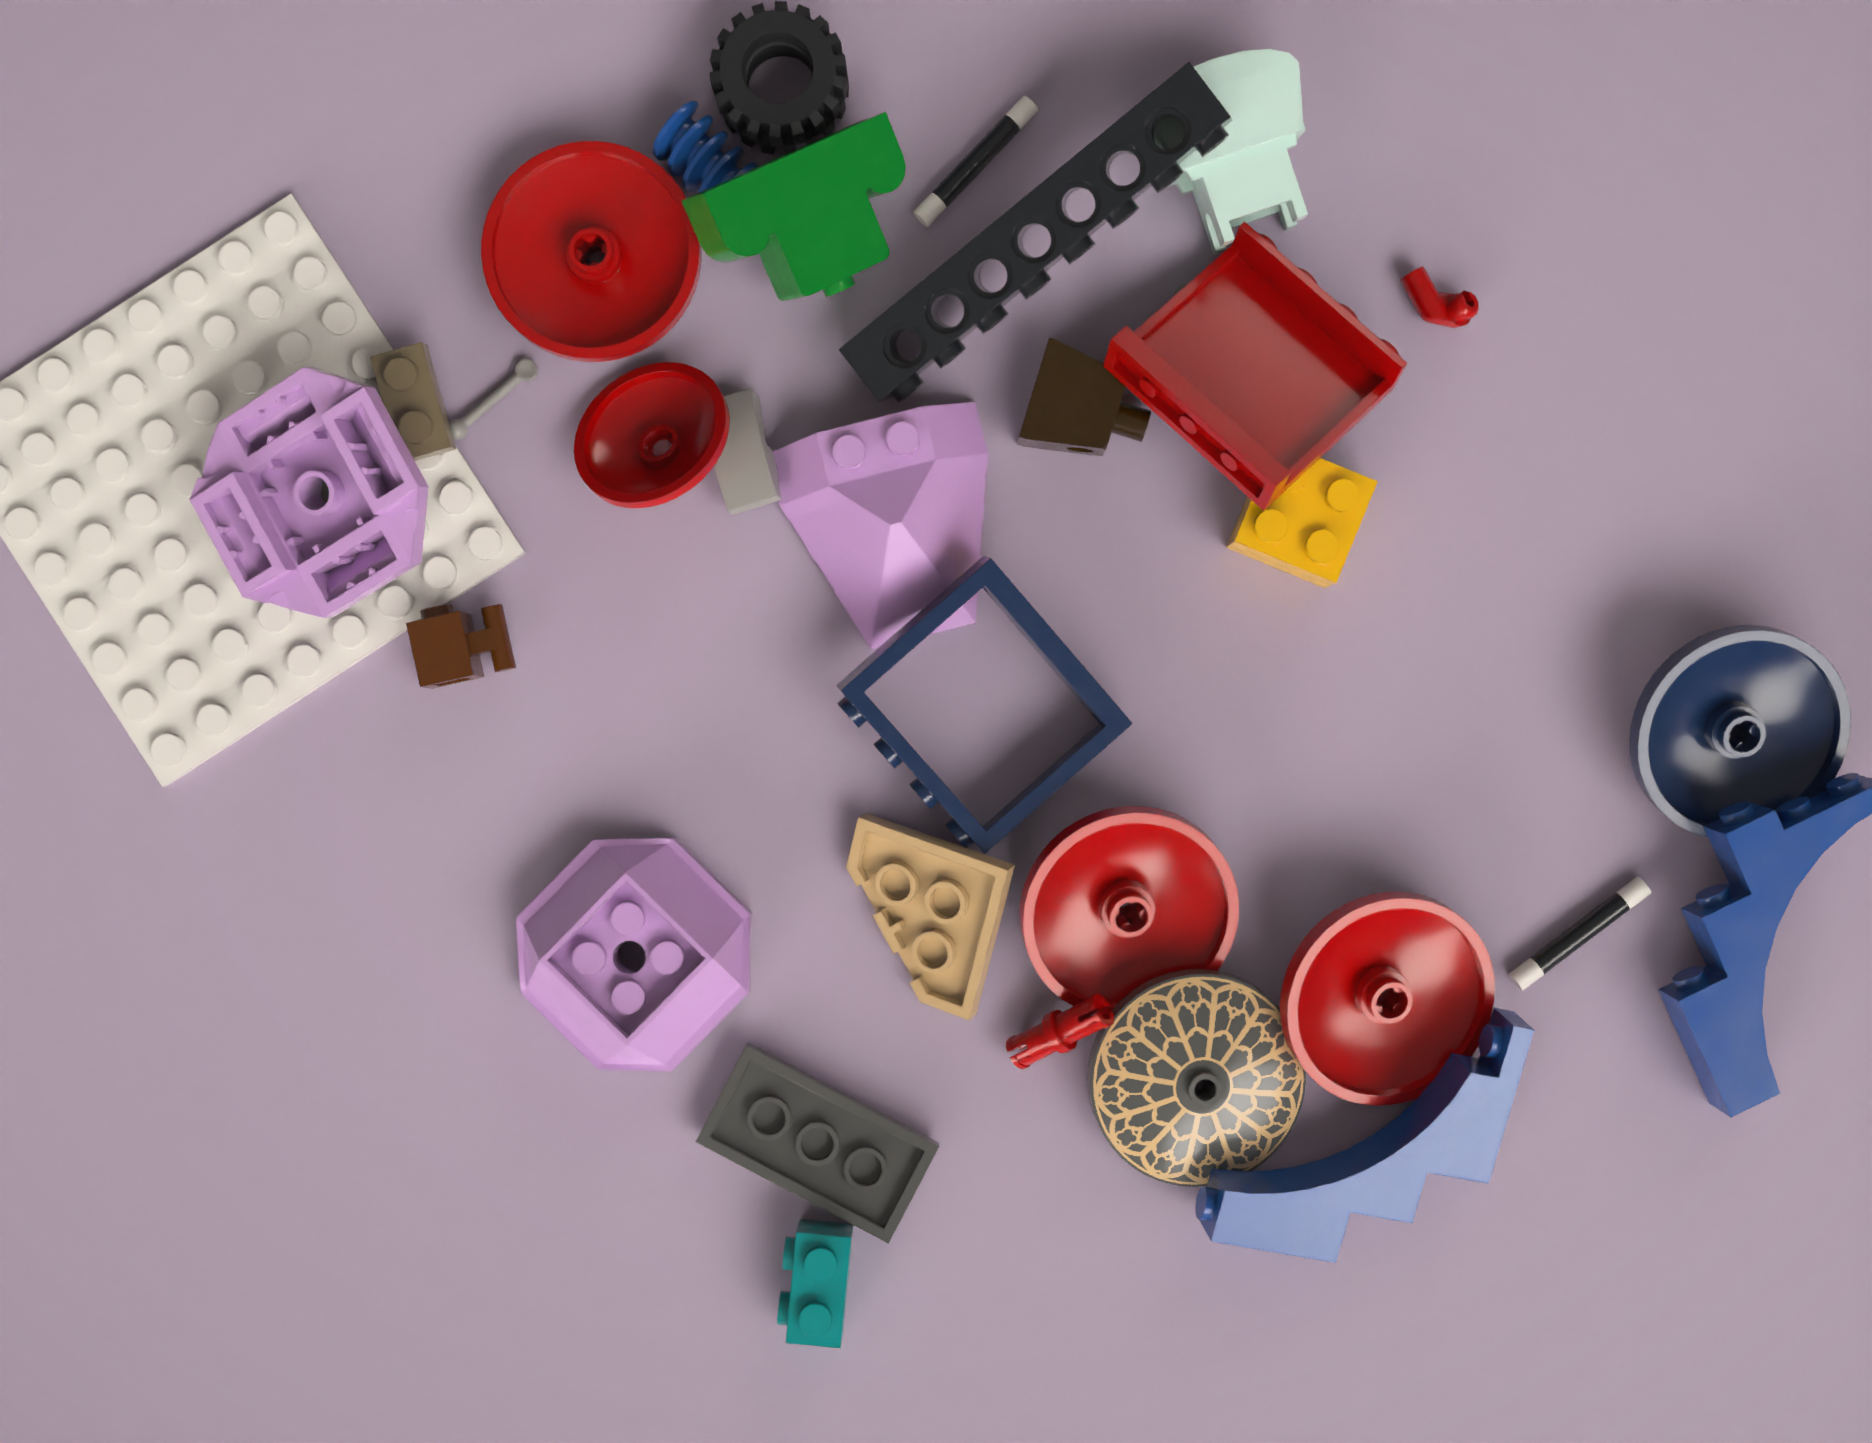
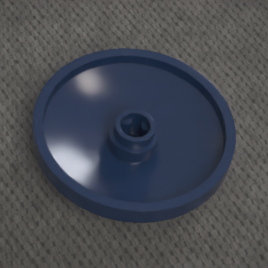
[1629,625,1851,837]

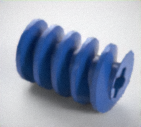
[652,101,758,193]

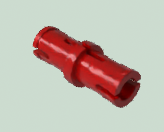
[1006,993,1114,1070]

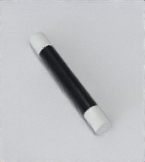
[913,95,1039,227]
[1508,876,1651,991]

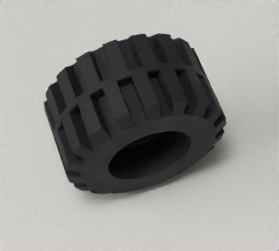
[709,1,849,155]

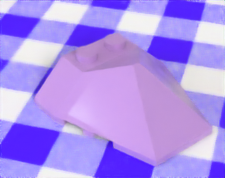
[773,402,988,650]

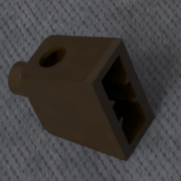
[1017,338,1151,456]

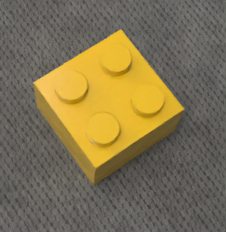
[1226,458,1378,588]

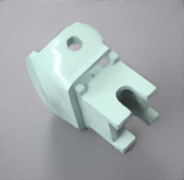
[1154,49,1308,255]

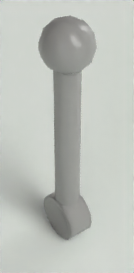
[449,359,538,440]

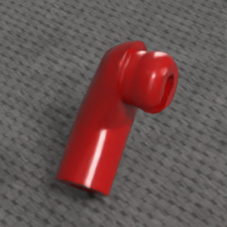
[1400,266,1479,328]

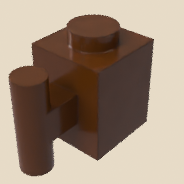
[406,604,516,689]

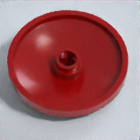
[481,141,702,362]
[1019,806,1239,1015]
[1280,891,1495,1106]

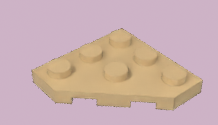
[846,813,1015,1020]

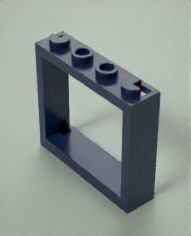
[836,556,1133,854]

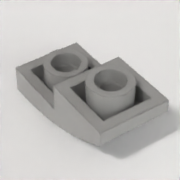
[714,388,781,515]

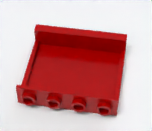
[1103,221,1408,511]

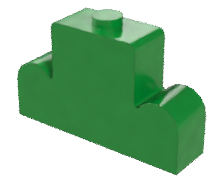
[681,112,906,301]

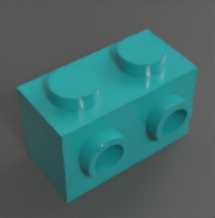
[777,1219,854,1348]

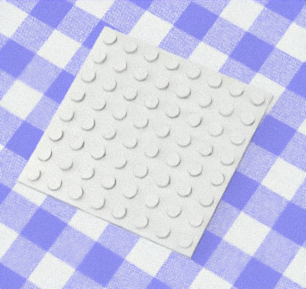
[0,194,526,787]

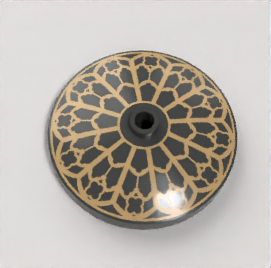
[1087,969,1306,1187]

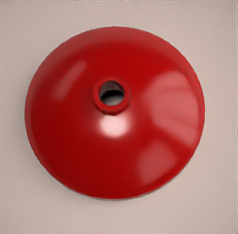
[574,362,730,508]

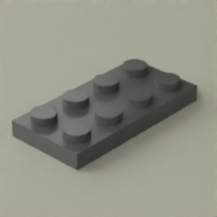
[696,1043,939,1244]

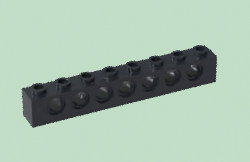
[839,62,1232,402]

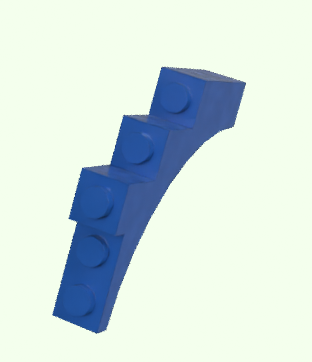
[1658,773,1872,1118]

